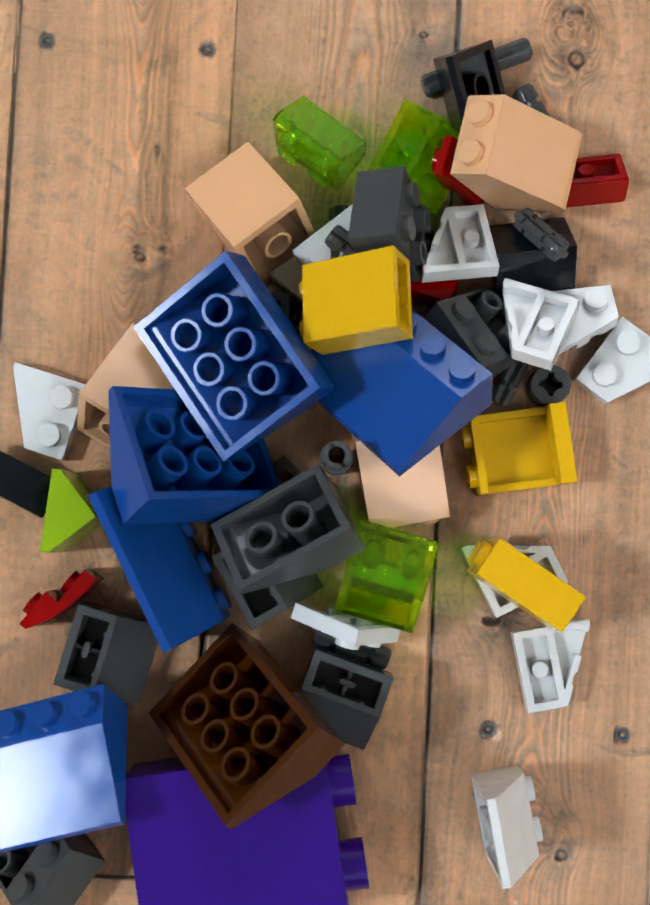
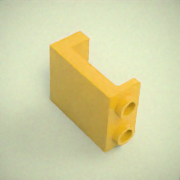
[460,402,578,496]

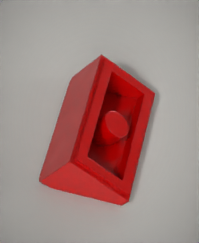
[566,154,629,208]

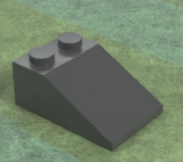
[211,464,366,595]

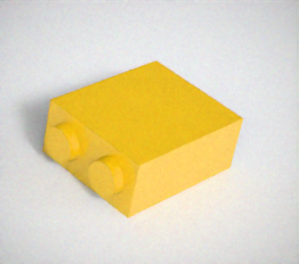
[299,245,413,355]
[466,538,586,633]

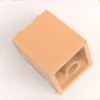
[450,94,582,211]
[185,142,315,285]
[77,323,174,449]
[350,432,450,533]

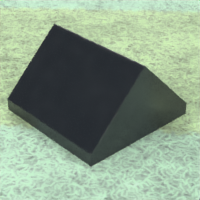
[433,40,506,137]
[489,217,577,303]

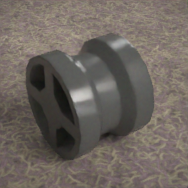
[526,365,571,407]

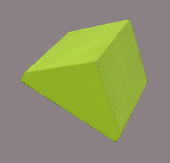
[40,468,101,553]

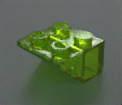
[273,96,367,191]
[368,98,459,218]
[334,519,439,634]

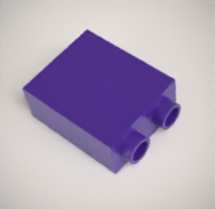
[125,754,370,905]

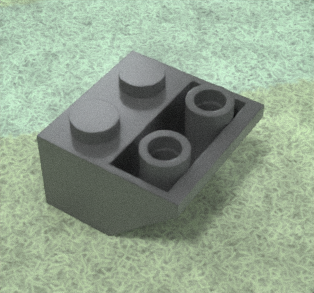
[348,166,431,282]
[424,286,517,378]
[211,552,324,630]
[53,602,158,703]
[300,646,394,750]
[0,834,105,905]

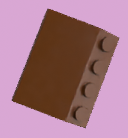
[149,623,345,830]

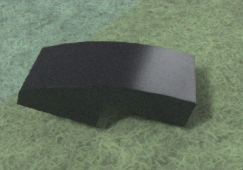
[0,451,51,518]

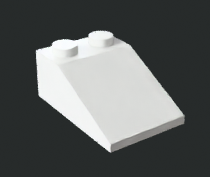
[470,765,543,889]

